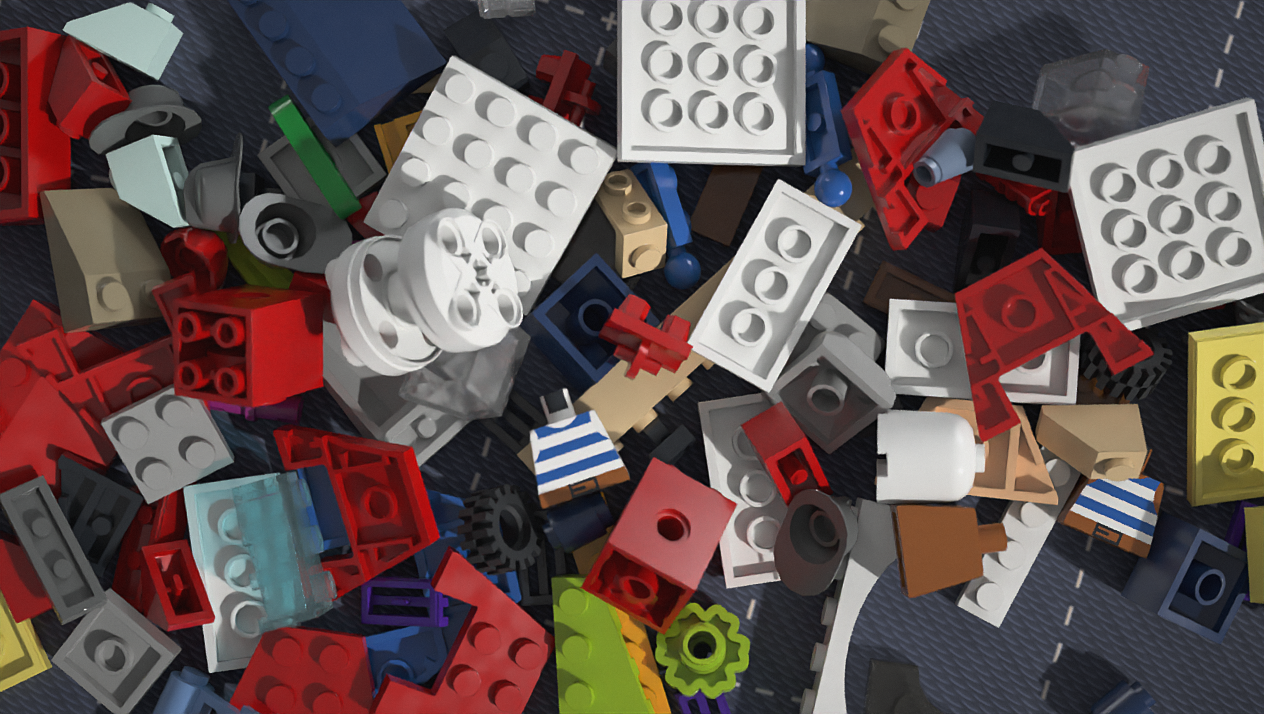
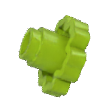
[655,603,750,699]

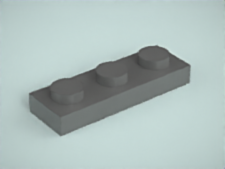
[0,475,108,625]

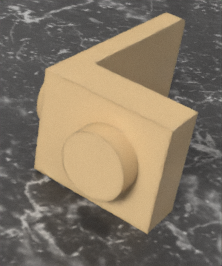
[594,169,667,278]

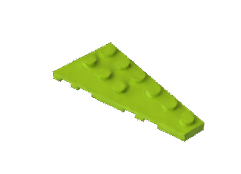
[551,574,655,714]

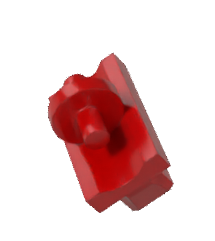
[527,50,602,127]
[598,294,693,380]

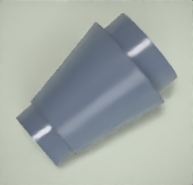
[913,128,976,187]

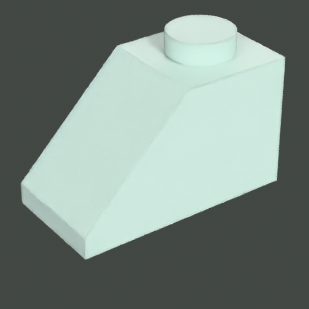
[63,2,183,82]
[106,135,199,228]

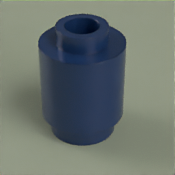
[542,490,616,554]
[1089,679,1156,714]

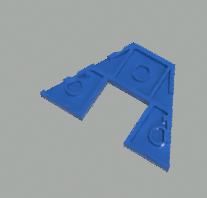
[297,465,522,697]

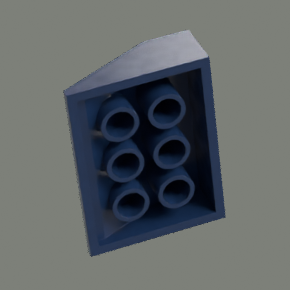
[227,0,447,148]

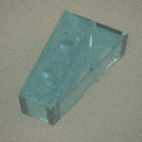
[232,471,337,633]

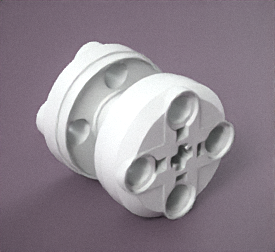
[325,208,523,376]

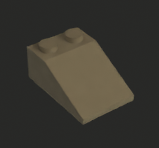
[806,0,930,75]
[40,188,171,333]

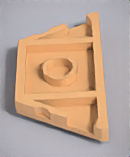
[874,396,1059,505]

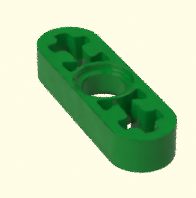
[268,94,362,221]

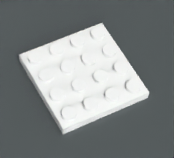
[617,0,806,167]
[363,56,617,316]
[1068,97,1264,331]

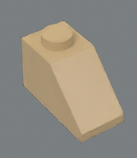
[1035,404,1147,481]

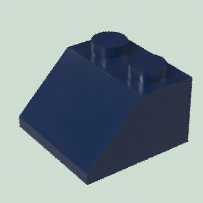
[518,253,660,394]
[1121,511,1249,645]

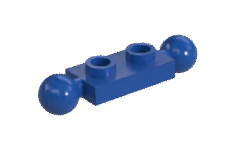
[803,42,853,207]
[630,162,701,290]

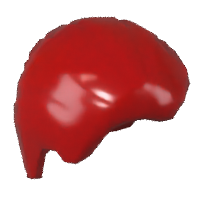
[160,226,229,294]

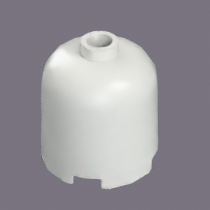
[877,409,985,504]

